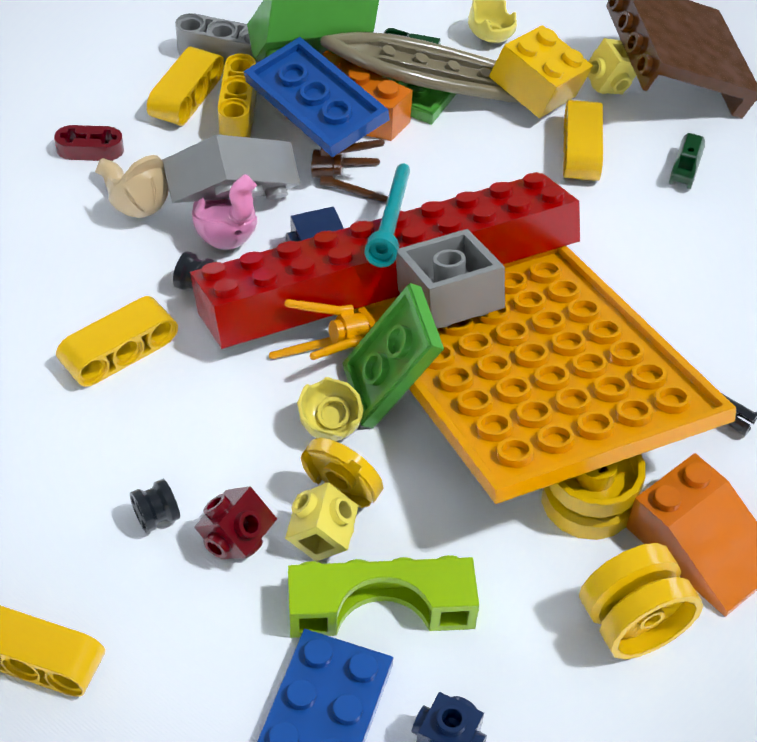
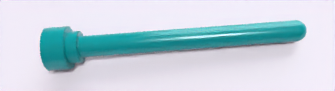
[364,163,410,267]

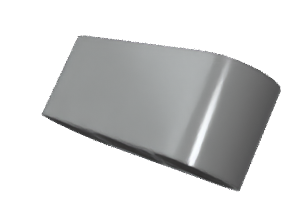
[175,13,259,65]

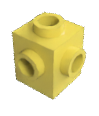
[587,38,636,95]
[285,482,359,562]

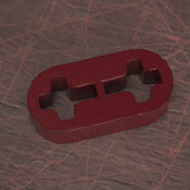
[54,125,124,161]

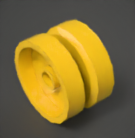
[541,454,646,540]
[579,543,704,660]

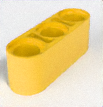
[146,46,224,126]
[218,53,257,138]
[563,100,603,181]
[56,296,178,387]
[0,605,106,697]

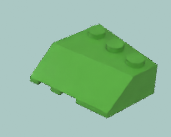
[247,0,379,61]

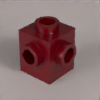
[194,486,278,560]

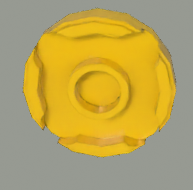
[300,438,384,508]

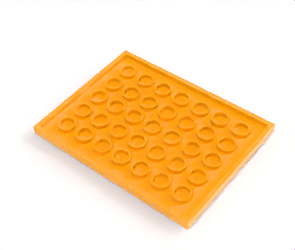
[354,246,736,504]

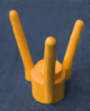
[268,299,370,360]

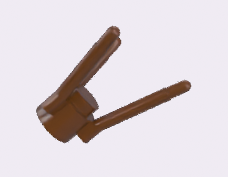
[311,139,388,203]

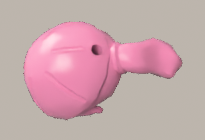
[192,174,258,250]

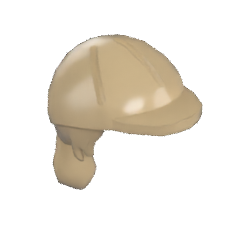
[95,155,169,218]

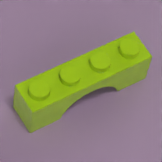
[288,555,480,638]

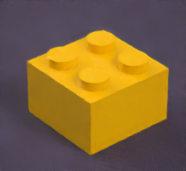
[489,25,593,119]

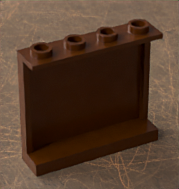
[606,0,757,119]

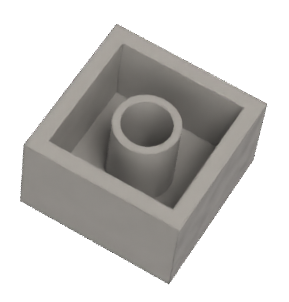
[396,229,505,329]

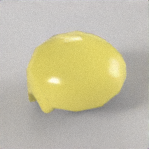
[468,0,517,43]
[297,377,364,441]

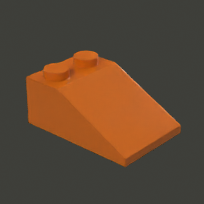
[626,453,757,617]

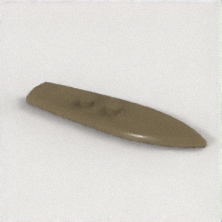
[320,32,521,104]

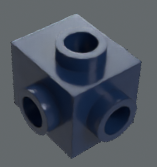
[411,692,488,742]

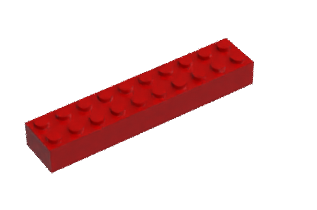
[190,172,580,349]

